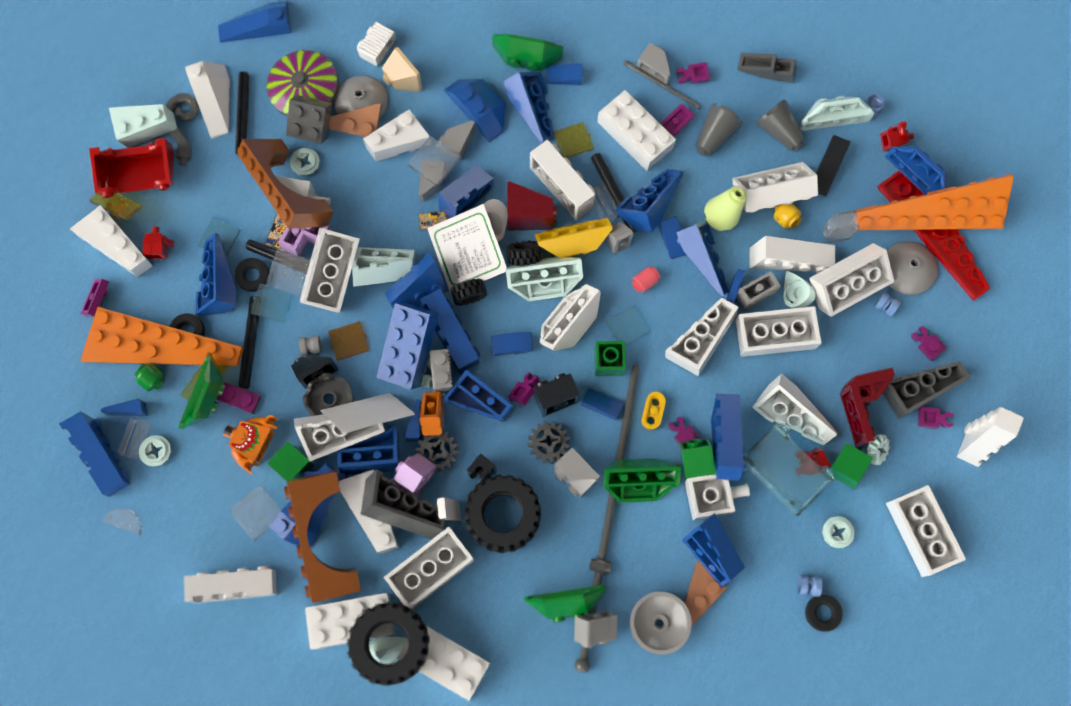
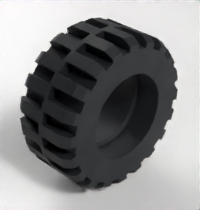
[464,474,541,553]
[347,602,430,686]

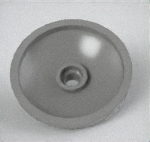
[334,75,388,118]
[887,241,938,295]
[630,592,692,655]

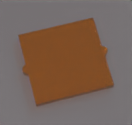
[328,321,369,361]

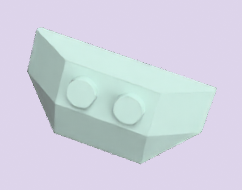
[799,96,874,131]
[506,257,583,301]

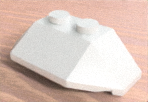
[540,284,601,351]

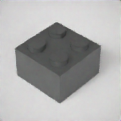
[286,95,332,144]

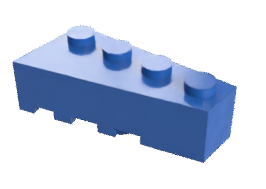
[420,289,481,374]
[711,393,746,481]
[59,411,130,497]

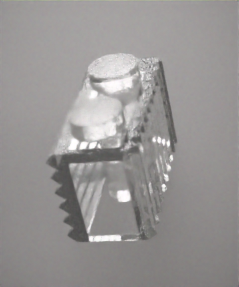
[823,210,859,242]

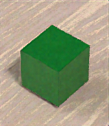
[594,341,626,376]
[679,438,715,479]
[267,442,315,481]
[827,443,873,489]

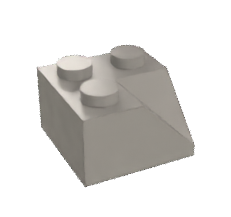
[554,448,600,498]

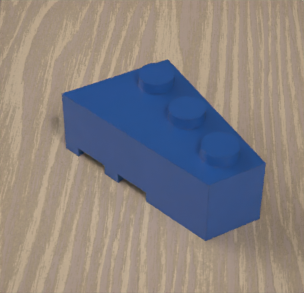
[438,165,493,218]
[385,252,448,309]
[682,513,745,587]

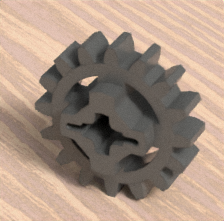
[528,421,570,464]
[416,432,459,473]

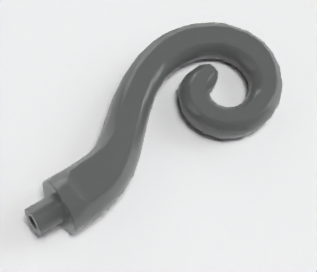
[165,93,199,166]

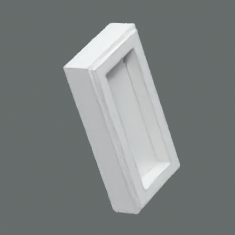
[437,498,461,521]

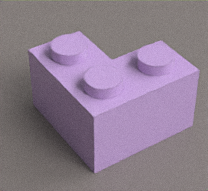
[278,225,332,257]
[394,453,437,497]

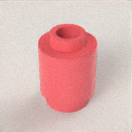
[632,266,661,293]

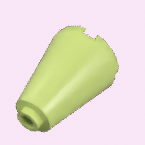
[704,186,747,231]

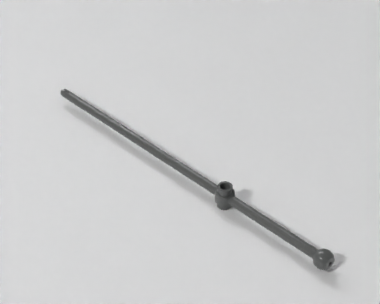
[574,365,639,673]

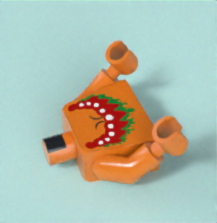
[223,415,279,474]

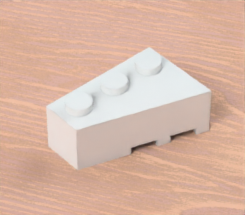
[363,110,431,162]

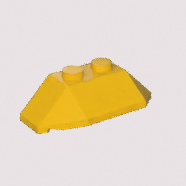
[535,218,612,258]

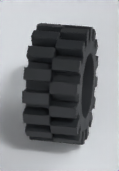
[507,241,542,266]
[450,278,487,306]

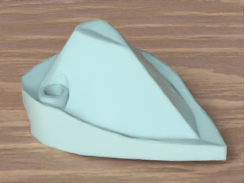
[784,271,816,309]
[369,637,408,664]

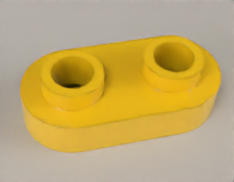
[641,392,666,431]

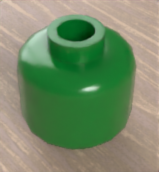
[134,363,165,392]

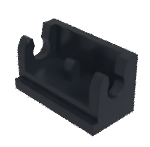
[467,453,497,483]

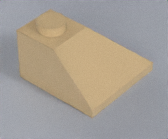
[382,47,423,92]

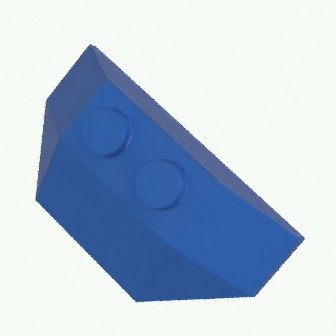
[444,79,506,142]
[885,147,947,195]

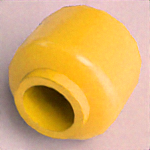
[774,203,802,229]

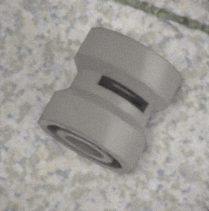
[299,335,322,356]

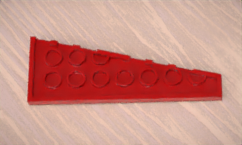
[877,171,990,301]

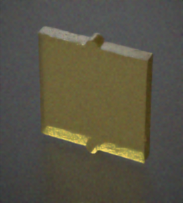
[554,122,594,158]

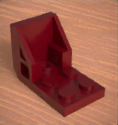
[840,368,895,449]

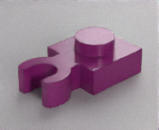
[676,62,710,84]
[911,326,947,361]
[508,372,540,406]
[917,406,954,429]
[669,416,700,444]

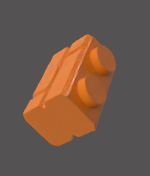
[420,392,445,436]

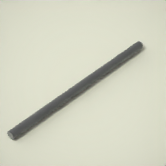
[623,60,701,109]

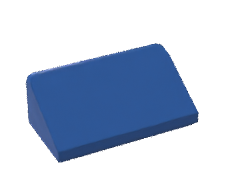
[581,388,624,420]

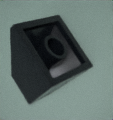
[291,356,339,389]

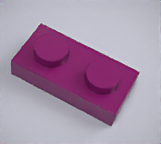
[660,103,695,137]
[80,279,109,317]
[216,382,261,414]

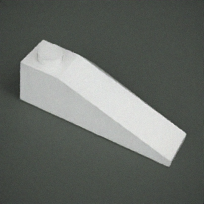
[185,61,230,139]
[752,374,838,446]

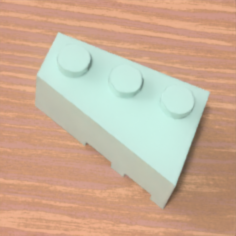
[109,104,177,148]
[352,247,415,287]

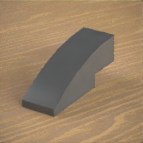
[738,53,797,83]

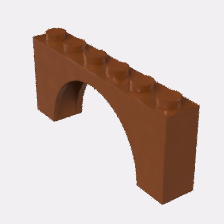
[237,139,333,229]
[284,470,361,603]

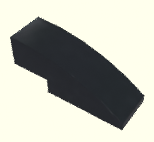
[816,135,851,197]

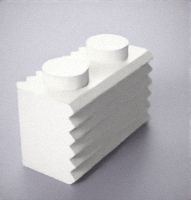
[357,22,396,67]

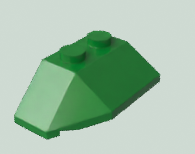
[492,34,563,71]
[178,352,225,429]
[603,459,681,503]
[524,585,607,623]

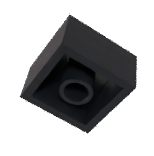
[534,373,580,417]

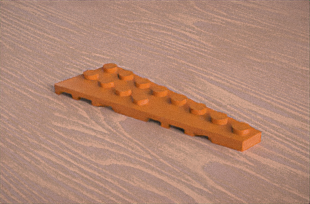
[853,174,1014,230]
[80,307,244,366]

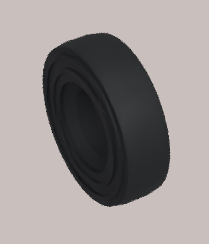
[235,258,270,292]
[169,313,205,336]
[805,595,843,632]

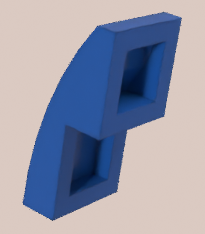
[491,332,533,356]

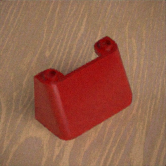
[89,138,174,198]

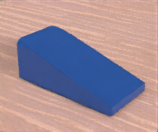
[546,63,583,85]
[658,216,686,259]
[101,398,148,416]
[405,399,422,441]

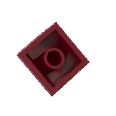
[507,182,557,231]

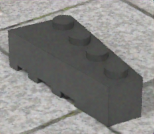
[882,361,971,419]
[361,469,445,539]

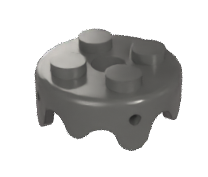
[303,373,354,416]

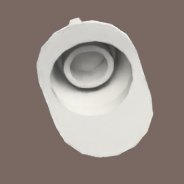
[484,199,508,242]

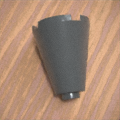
[756,99,805,151]
[695,103,743,156]

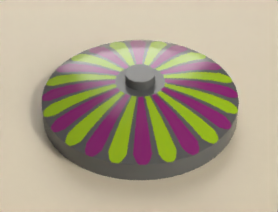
[266,50,339,117]

